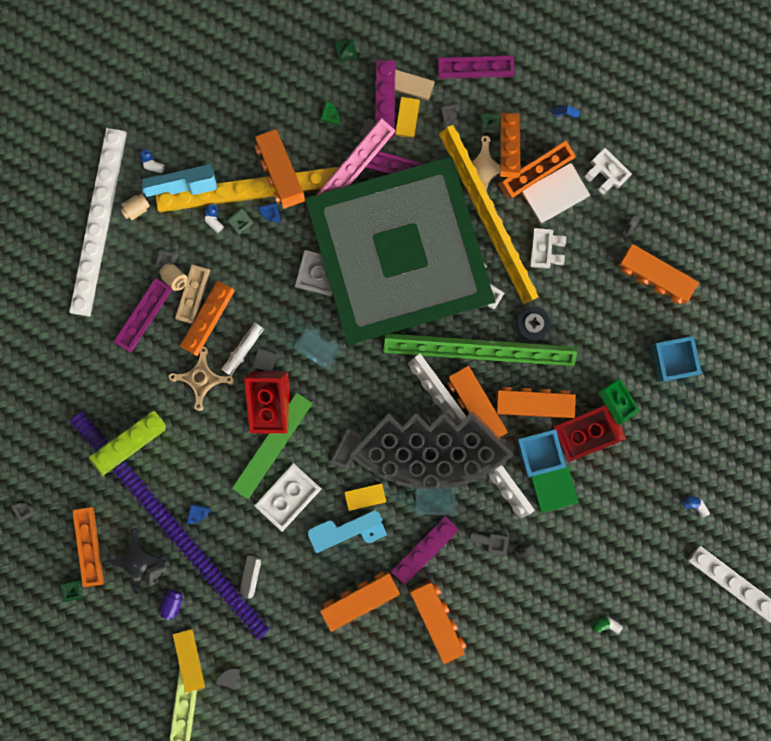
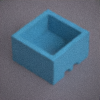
[650,336,702,382]
[516,429,566,477]

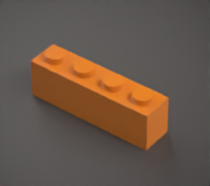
[254,129,305,209]
[498,141,576,200]
[617,244,699,305]
[447,366,508,437]
[495,387,576,418]
[320,571,400,632]
[410,580,466,664]

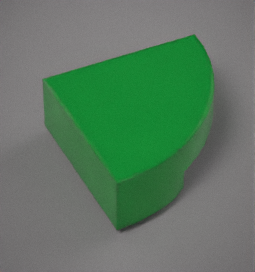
[321,101,340,126]

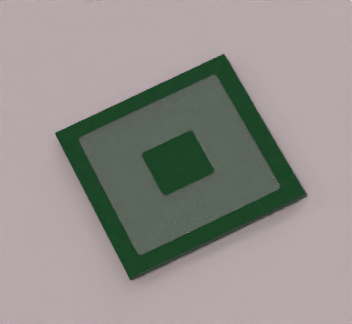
[305,156,496,345]

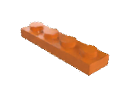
[500,113,520,178]
[179,280,235,356]
[73,507,104,588]

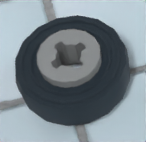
[516,307,551,341]

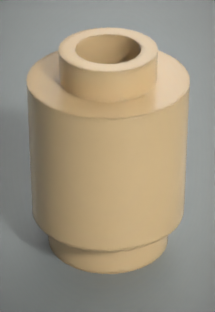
[120,194,150,220]
[159,263,187,291]

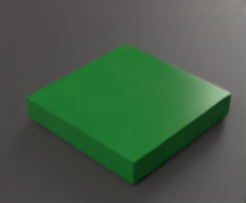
[598,378,639,425]
[531,466,579,513]

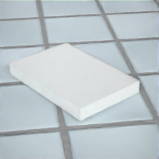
[522,163,590,224]
[254,463,322,532]

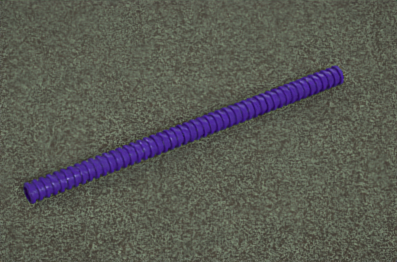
[70,412,270,639]

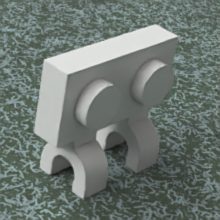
[584,148,632,195]
[531,228,566,269]

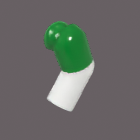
[593,616,623,634]

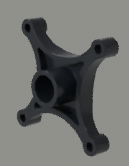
[103,528,170,595]

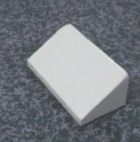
[240,555,262,599]

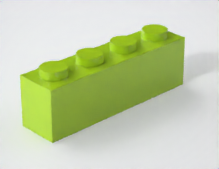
[89,411,166,476]

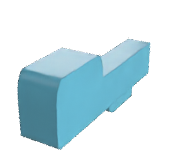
[141,164,217,197]
[308,509,387,553]

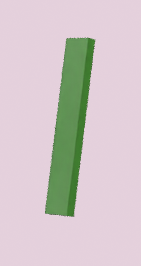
[232,393,313,499]

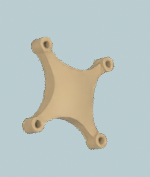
[456,136,500,191]
[169,346,234,411]

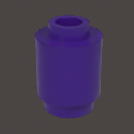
[158,589,183,620]

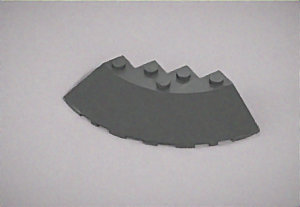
[350,412,514,489]

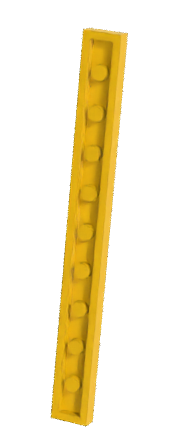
[439,125,538,304]
[156,167,339,212]

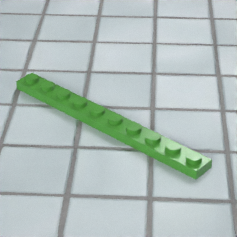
[384,334,577,366]

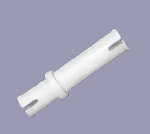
[221,322,264,376]

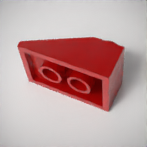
[244,371,290,434]
[554,405,626,462]

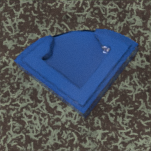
[552,105,580,118]
[258,203,281,223]
[187,504,210,524]

